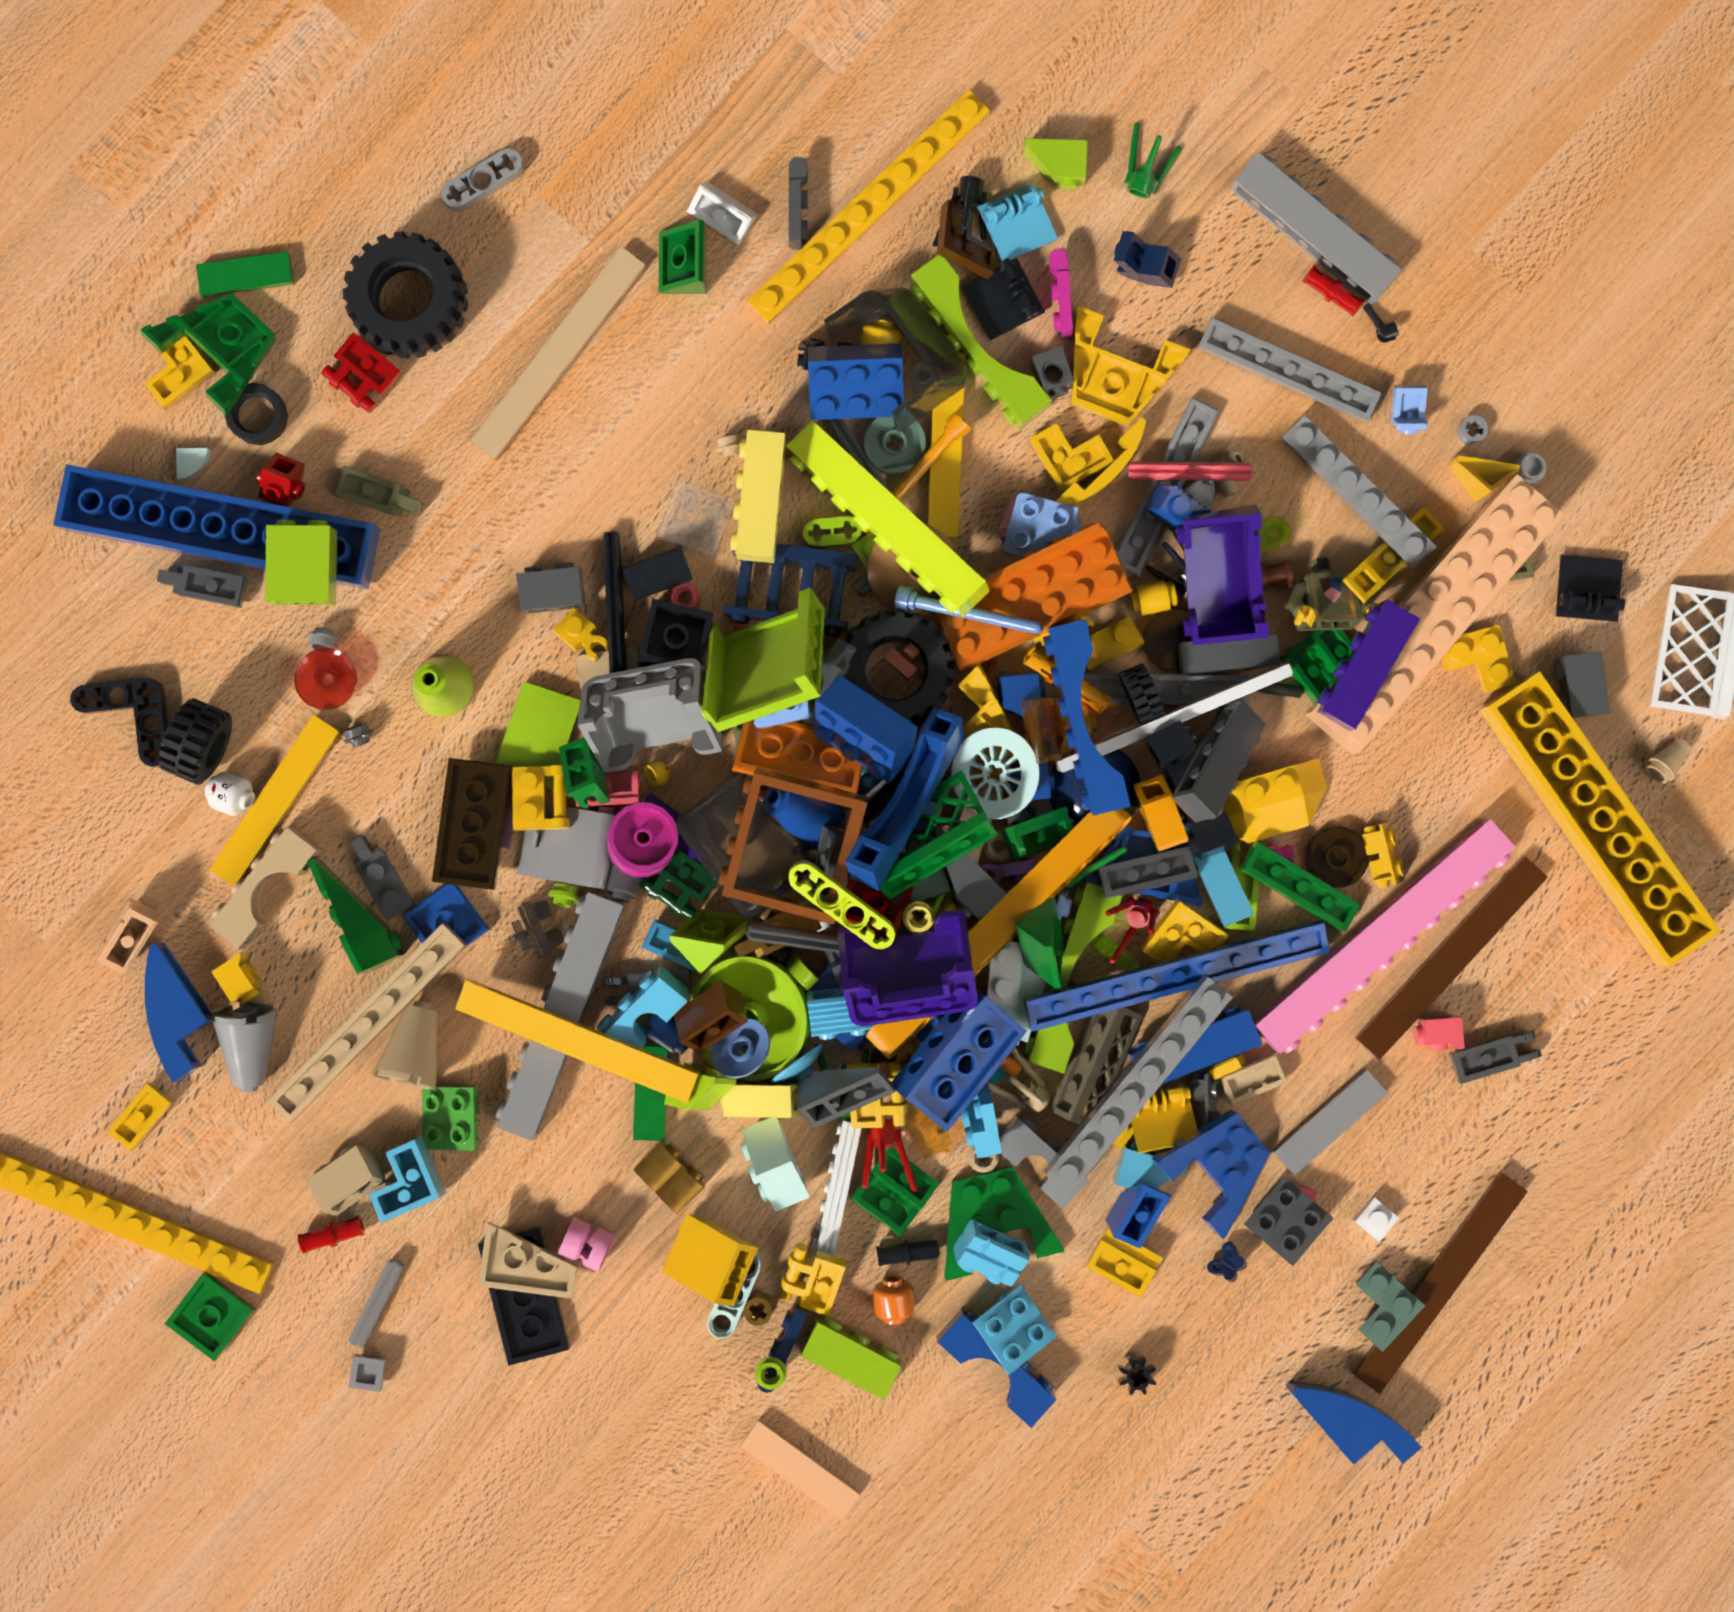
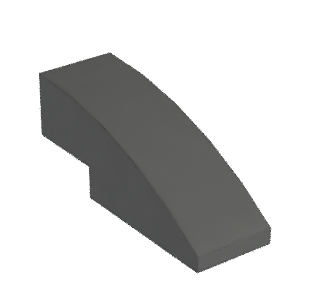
[1177,634,1280,674]

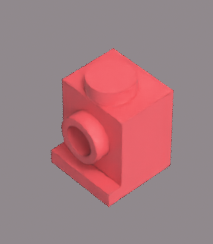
[1414,1016,1465,1050]

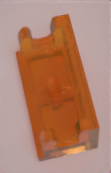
[1021,697,1063,764]

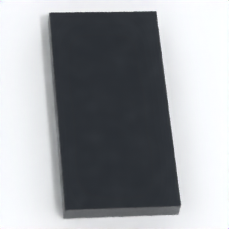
[478,1226,570,1366]

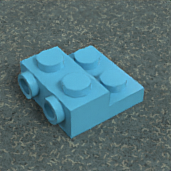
[961,1081,1002,1158]

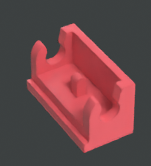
[576,770,642,808]

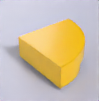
[1209,1053,1246,1080]

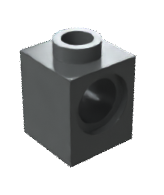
[1031,346,1074,399]

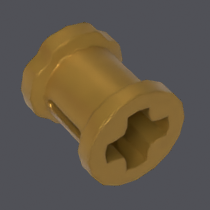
[744,1292,773,1326]

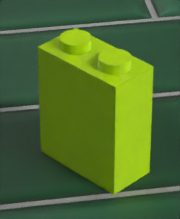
[265,520,337,605]

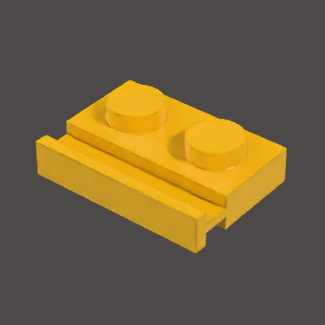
[1085,1226,1163,1298]

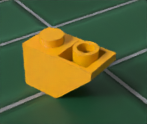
[1133,775,1188,852]

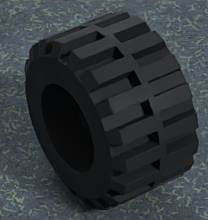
[159,698,232,785]

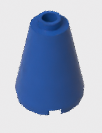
[763,787,845,850]

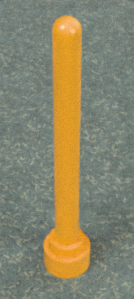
[863,412,972,534]

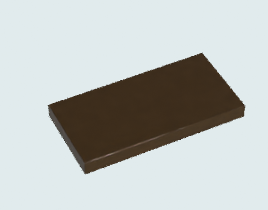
[432,758,512,890]

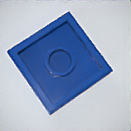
[402,884,490,951]

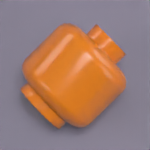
[873,1275,915,1325]

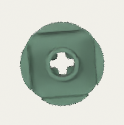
[864,413,926,475]

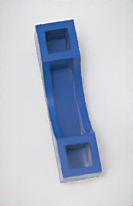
[997,673,1055,800]
[936,1309,1057,1428]

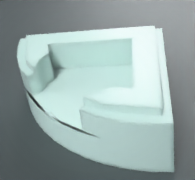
[176,448,210,481]

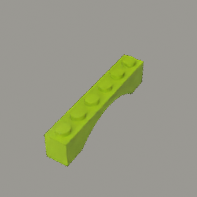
[909,254,1052,429]
[1023,882,1122,1074]

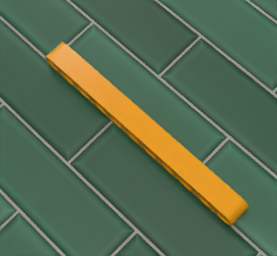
[866,809,1132,1059]

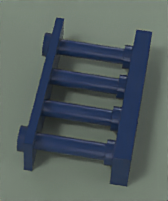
[723,544,857,636]

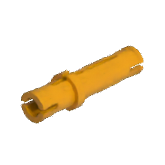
[1023,647,1111,713]

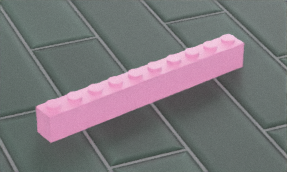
[1253,819,1516,1054]

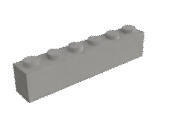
[1230,152,1402,306]

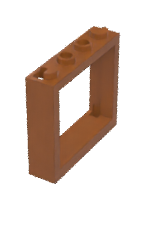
[718,767,868,924]

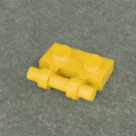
[846,1062,908,1128]
[780,1243,848,1316]

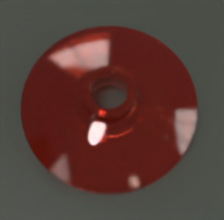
[294,648,357,710]

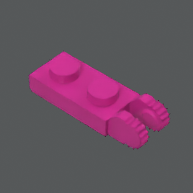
[1049,247,1074,340]

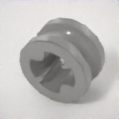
[1457,415,1489,445]

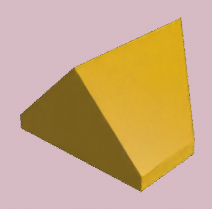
[1450,455,1520,502]

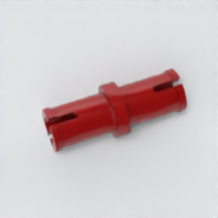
[1302,265,1365,317]
[298,1216,365,1254]

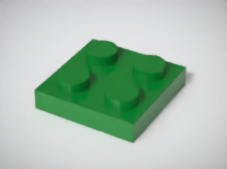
[165,1272,256,1362]

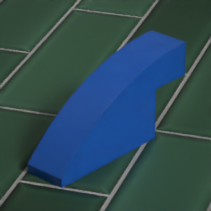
[145,942,213,1083]
[1286,1382,1422,1465]

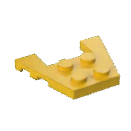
[1071,306,1191,427]
[913,664,1014,793]

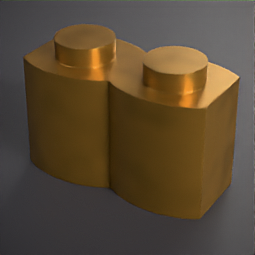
[633,1141,705,1215]

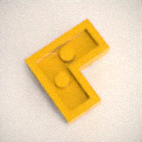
[144,335,215,410]
[1029,423,1114,493]
[1441,625,1516,693]
[1140,898,1229,963]

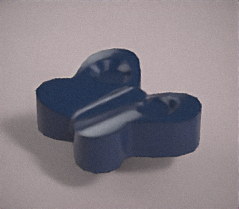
[1207,1242,1247,1282]

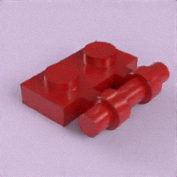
[321,332,403,413]

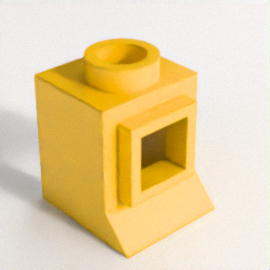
[211,951,262,1004]

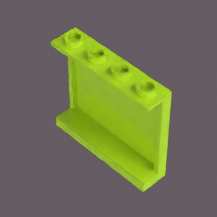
[701,588,825,732]

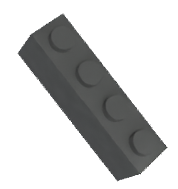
[1171,699,1265,822]

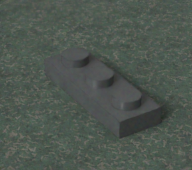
[1097,846,1198,900]

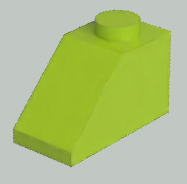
[1023,138,1088,190]

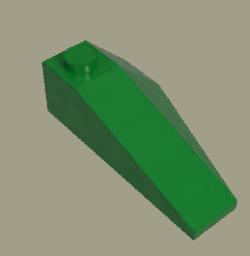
[307,859,404,974]

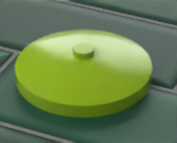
[690,955,810,1081]

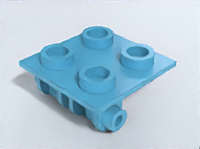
[977,183,1058,261]
[972,1285,1057,1375]

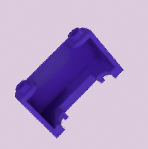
[1176,505,1269,645]
[837,910,978,1026]

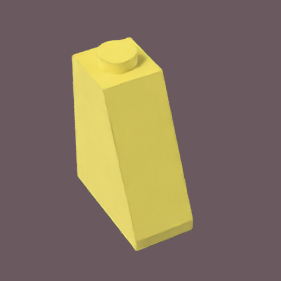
[721,1081,802,1118]

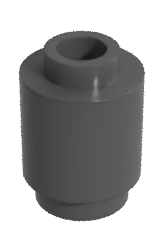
[606,864,641,903]

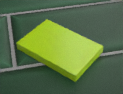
[495,681,580,789]

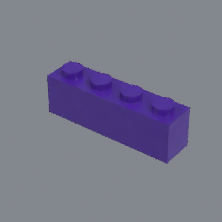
[1317,599,1420,731]

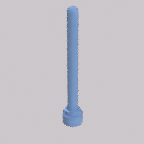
[895,585,1043,634]

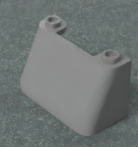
[577,658,723,774]

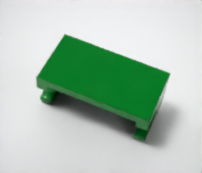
[559,737,610,808]
[1001,807,1073,863]

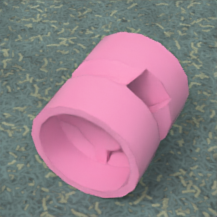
[558,1217,615,1272]

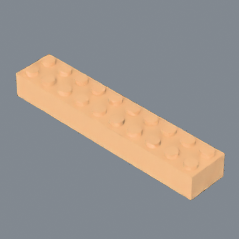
[1305,474,1565,755]

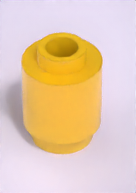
[1130,580,1177,616]

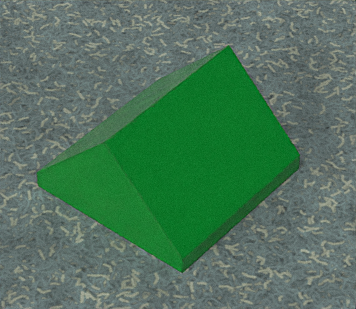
[658,220,707,294]
[1015,898,1064,988]

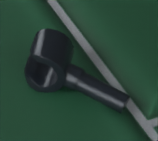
[1363,304,1398,343]

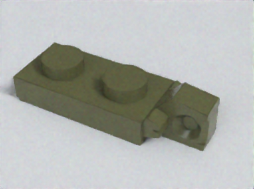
[333,466,424,517]

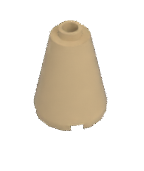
[373,1001,438,1090]

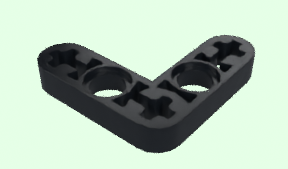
[70,678,168,768]

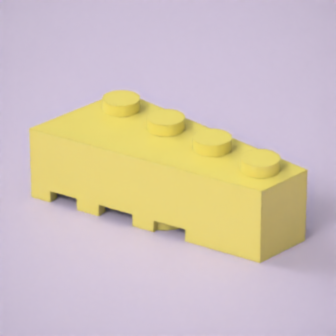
[730,430,787,563]

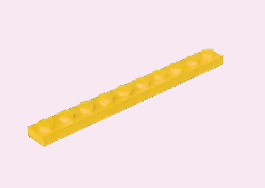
[747,89,990,325]
[0,1151,274,1294]

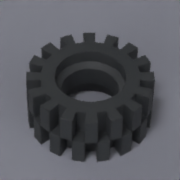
[1119,663,1165,725]

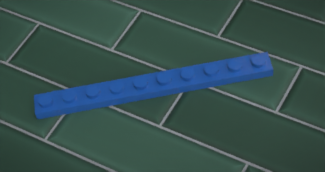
[1023,920,1330,1032]

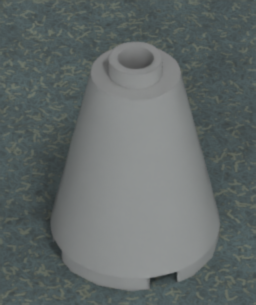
[212,1003,277,1092]

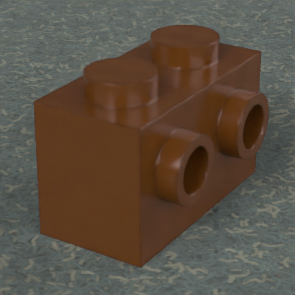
[674,980,748,1054]

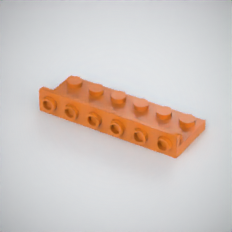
[936,522,1133,672]

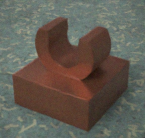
[884,643,920,681]

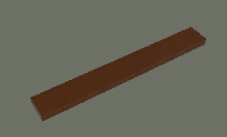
[1355,856,1548,1060]
[1353,1172,1528,1394]

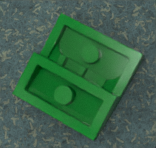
[1280,630,1353,704]
[850,1147,940,1237]

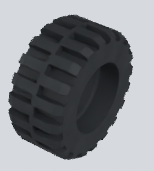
[343,231,468,358]
[844,609,955,726]

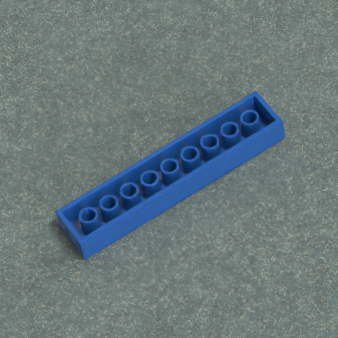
[53,464,381,590]

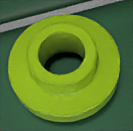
[548,883,580,908]
[755,1357,787,1390]

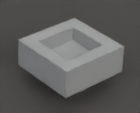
[349,1354,387,1392]

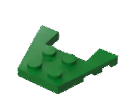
[140,293,276,415]
[944,1166,1064,1281]

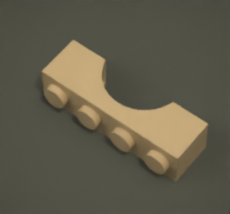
[209,827,323,949]

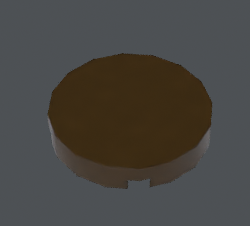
[1142,609,1192,671]
[1305,827,1369,888]

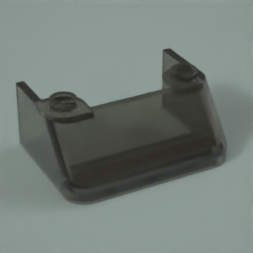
[824,287,969,433]

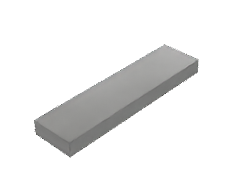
[1273,1069,1388,1176]

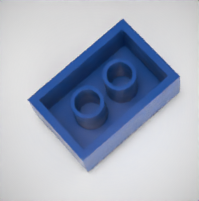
[808,343,904,420]
[813,675,917,784]

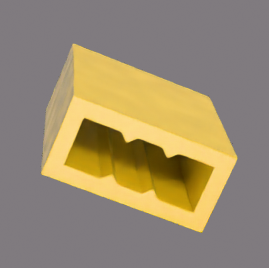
[662,1213,758,1307]

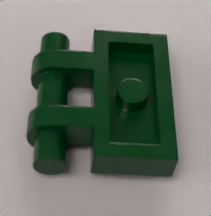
[639,848,720,920]

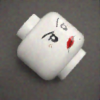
[205,771,255,816]

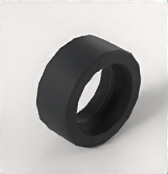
[224,383,288,445]

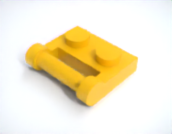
[512,765,570,831]

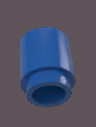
[646,1014,689,1055]

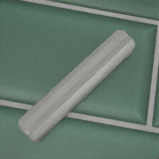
[349,1258,404,1348]

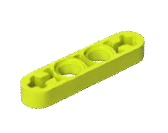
[789,860,895,949]

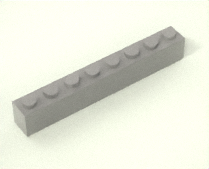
[495,892,627,1141]
[1043,975,1233,1195]

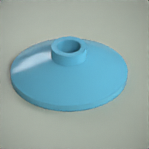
[770,1044,823,1084]

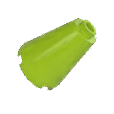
[412,655,474,717]

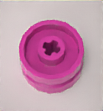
[607,802,678,877]

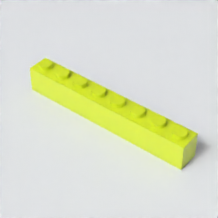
[786,420,990,617]

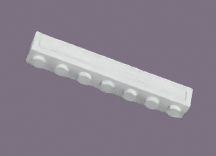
[811,1119,861,1256]

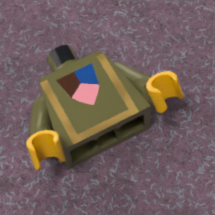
[1287,557,1380,631]

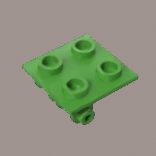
[422,1086,480,1151]

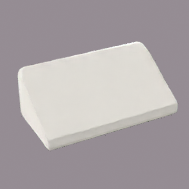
[687,182,758,245]

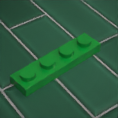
[1239,842,1361,932]

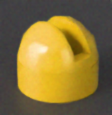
[644,761,671,788]

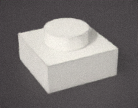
[1353,1196,1399,1242]

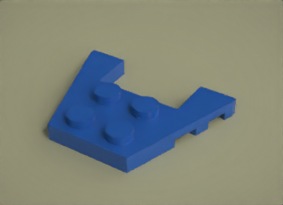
[1152,1109,1270,1239]

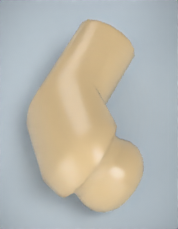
[1218,450,1244,498]

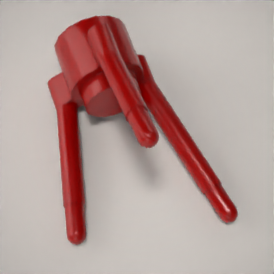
[1105,897,1160,964]
[862,1119,917,1192]

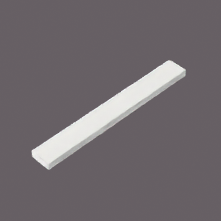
[1054,663,1293,773]

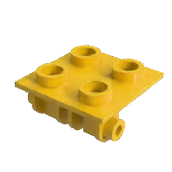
[1131,1083,1199,1153]

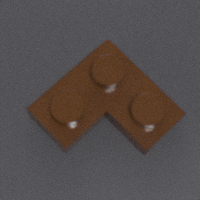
[937,199,997,280]

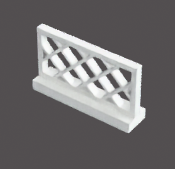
[1649,584,1734,720]

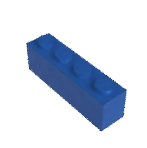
[1128,1005,1263,1084]

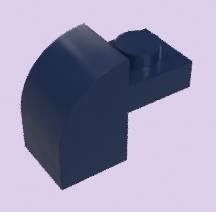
[1114,231,1181,288]

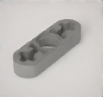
[441,148,524,212]

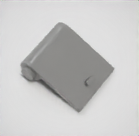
[517,803,616,890]

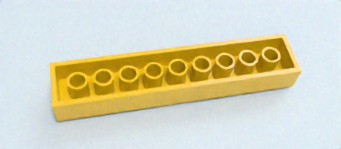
[1479,671,1721,967]

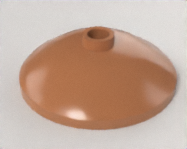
[866,524,957,615]

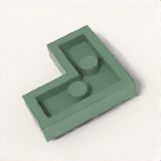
[1356,1262,1425,1352]

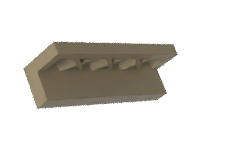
[1049,1007,1143,1125]

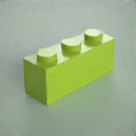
[800,1316,902,1400]

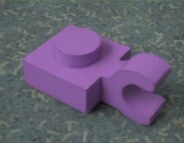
[981,860,1035,884]

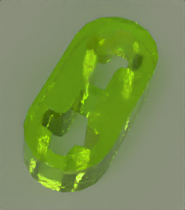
[1092,933,1144,972]

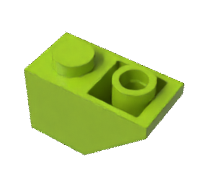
[664,1062,737,1111]

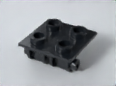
[962,258,1045,341]
[1556,555,1625,622]

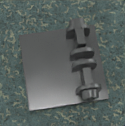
[1244,1177,1333,1266]

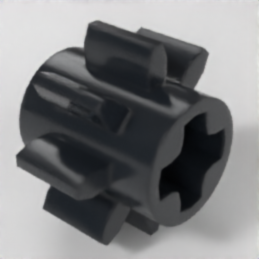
[1118,1355,1156,1395]

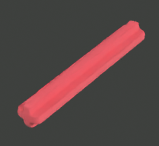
[1128,461,1252,481]

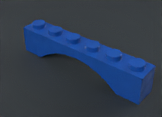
[1043,619,1131,816]
[845,707,965,891]

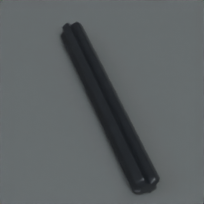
[603,531,627,673]

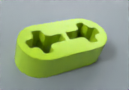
[803,516,862,549]
[784,953,819,991]

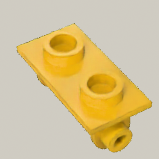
[1362,822,1405,888]

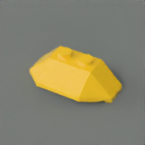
[1222,758,1327,843]

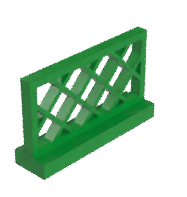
[857,770,998,900]

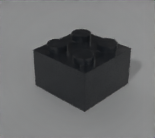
[637,598,714,667]

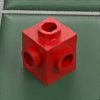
[257,452,306,507]

